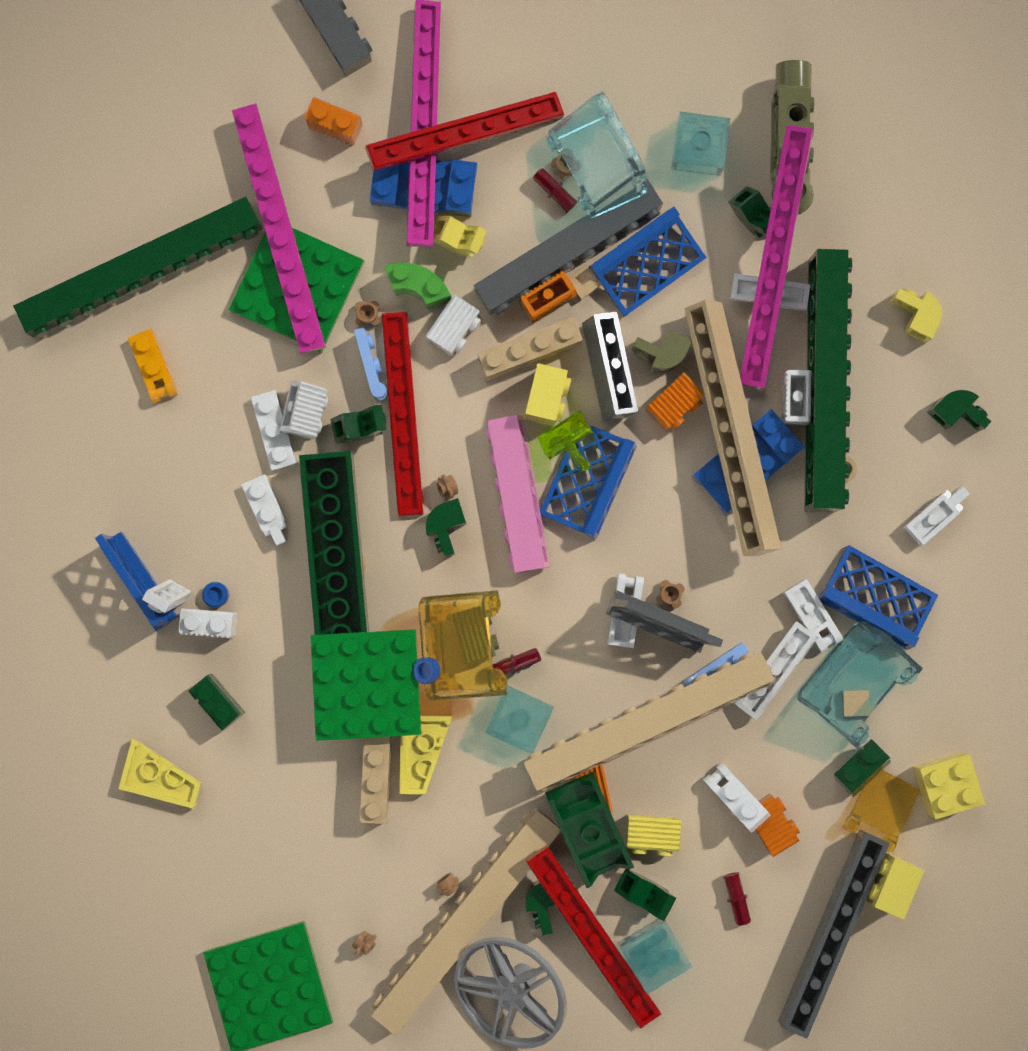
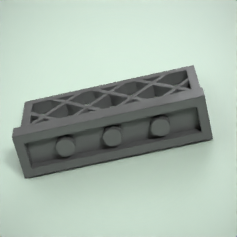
[606,590,723,653]

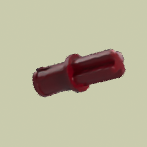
[533,168,578,213]
[489,648,541,680]
[723,872,751,926]

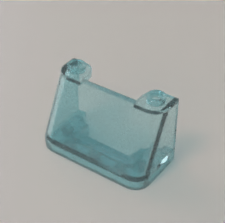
[546,91,647,218]
[797,622,923,749]

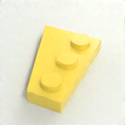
[400,716,452,794]
[118,738,202,809]

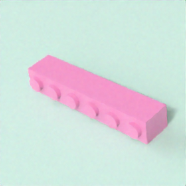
[486,415,550,573]

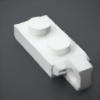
[241,474,287,546]
[903,487,970,547]

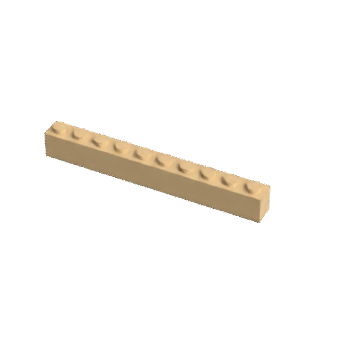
[684,300,782,556]
[523,651,775,794]
[371,808,561,1036]

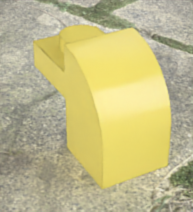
[433,216,487,258]
[890,289,942,343]

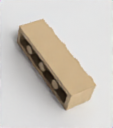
[478,316,583,381]
[360,737,392,824]

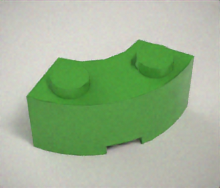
[384,263,451,310]

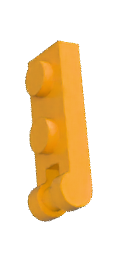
[127,328,178,404]

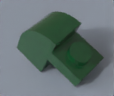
[728,186,771,238]
[927,390,992,432]
[330,405,387,444]
[426,498,467,558]
[614,869,676,921]
[525,880,555,936]

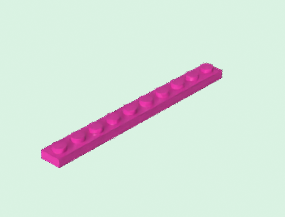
[406,0,441,248]
[232,103,326,355]
[740,125,814,388]

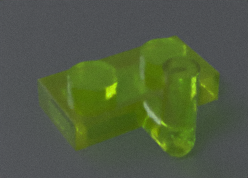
[537,410,593,471]

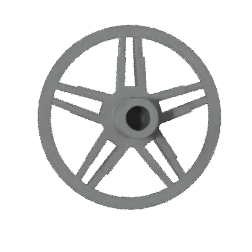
[454,937,567,1049]

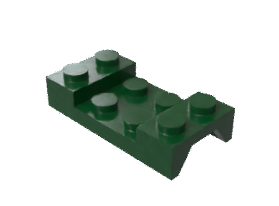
[545,772,634,888]

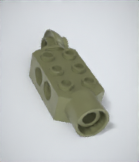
[770,60,814,215]

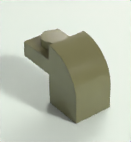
[631,330,692,373]

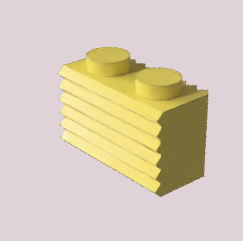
[625,814,681,856]

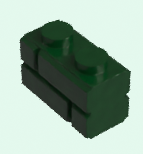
[188,674,246,731]
[834,739,891,798]

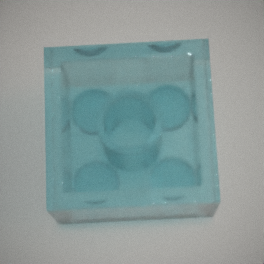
[670,111,731,176]
[485,684,554,754]
[618,919,692,994]

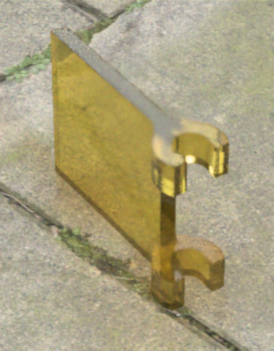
[842,770,920,853]

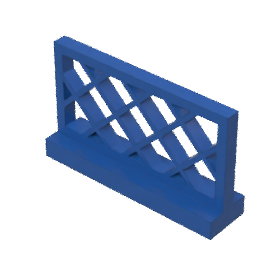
[589,207,707,317]
[540,421,637,539]
[95,532,179,631]
[818,545,938,650]

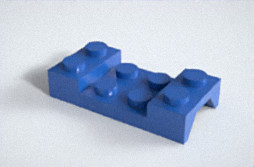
[370,159,477,217]
[692,408,805,515]

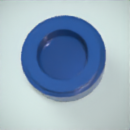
[202,582,229,608]
[413,657,440,684]

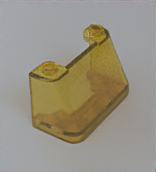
[418,590,507,701]

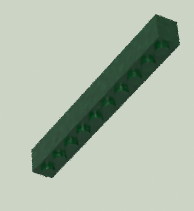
[13,196,262,338]

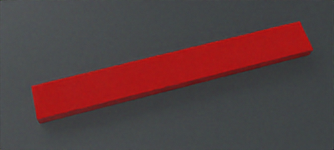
[365,92,565,172]
[382,311,424,517]
[525,845,662,1029]

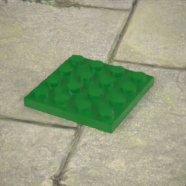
[228,228,364,353]
[310,629,422,741]
[203,921,333,1051]

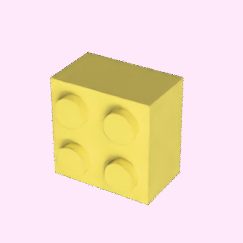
[525,363,571,427]
[913,752,985,819]
[866,852,924,920]

